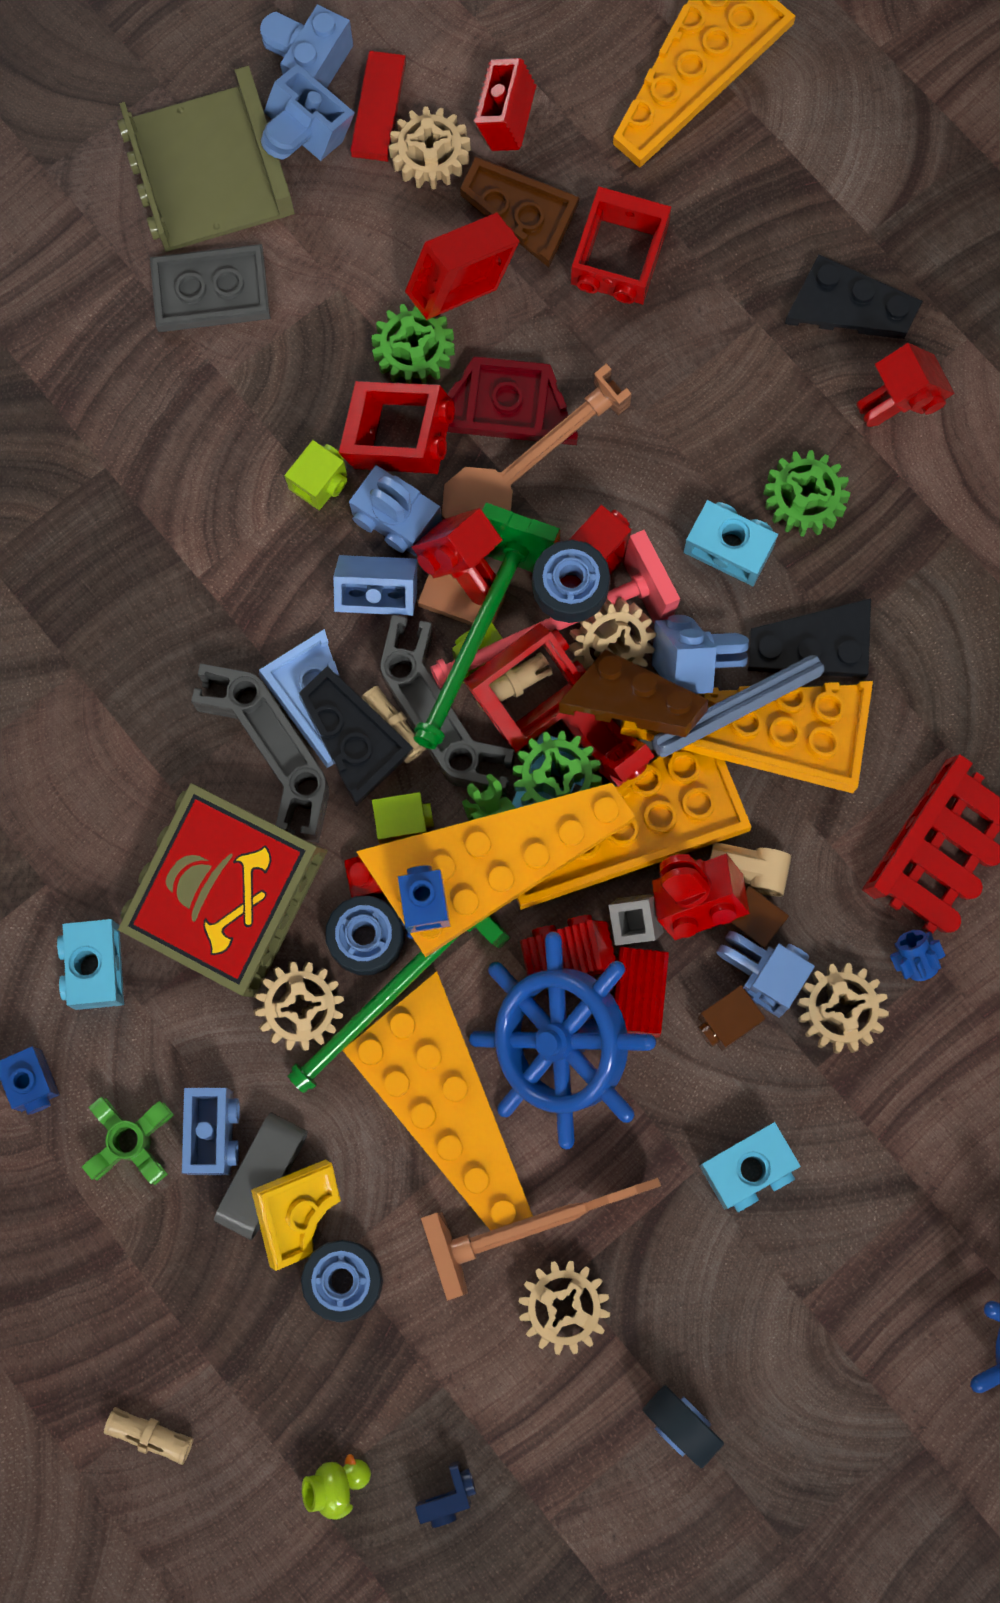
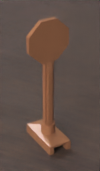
[442,363,632,519]
[421,1178,661,1301]

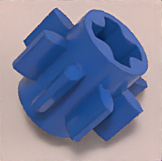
[890,930,945,981]

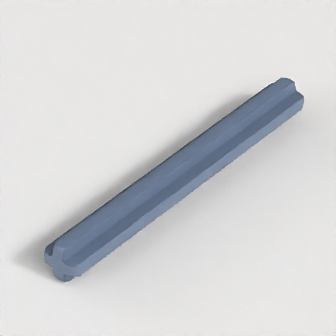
[651,655,824,757]

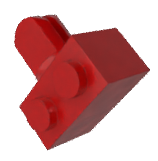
[856,343,955,427]
[411,508,502,605]
[652,853,750,940]

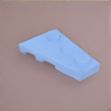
[259,629,339,768]

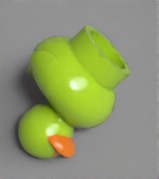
[302,1454,371,1520]

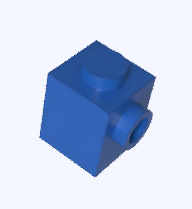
[398,865,451,933]
[0,1046,60,1115]

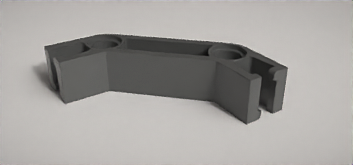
[381,615,515,797]
[191,663,329,843]

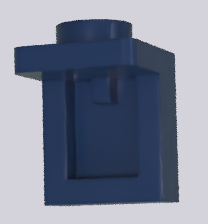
[415,1461,476,1528]

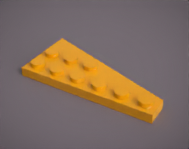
[613,0,796,168]
[620,681,873,793]
[516,749,752,910]
[356,783,636,958]
[342,971,533,1231]

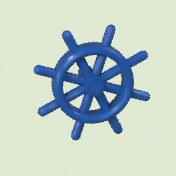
[469,932,656,1150]

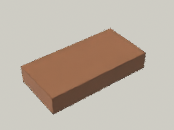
[418,574,505,626]

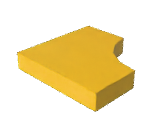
[251,1159,341,1271]

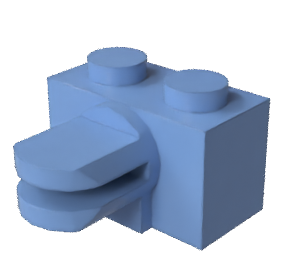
[260,4,354,88]
[261,64,355,161]
[349,465,442,556]
[652,615,749,694]
[716,931,815,1018]

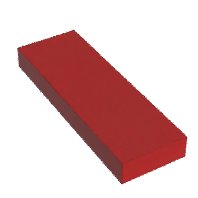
[351,51,406,162]

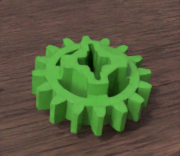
[371,304,455,384]
[763,450,850,537]
[513,731,602,806]

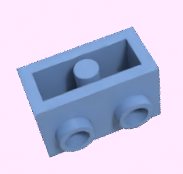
[333,555,417,616]
[182,1088,240,1175]

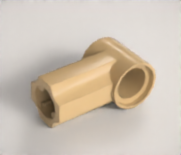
[709,842,791,897]

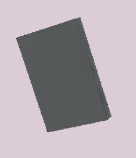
[150,244,271,332]

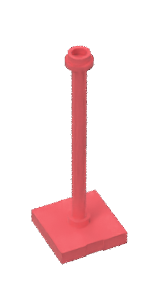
[430,530,680,689]

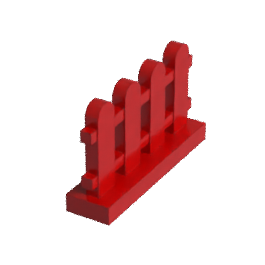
[862,754,1000,934]

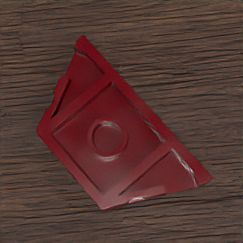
[447,356,578,446]

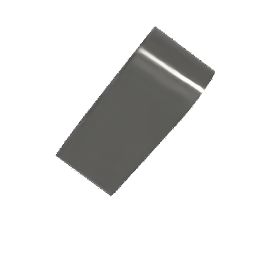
[214,1112,308,1241]

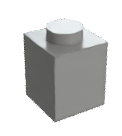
[609,893,664,946]

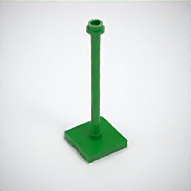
[414,502,560,749]
[287,916,511,1093]

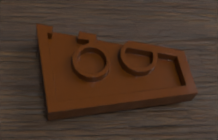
[460,157,579,268]
[559,649,708,737]

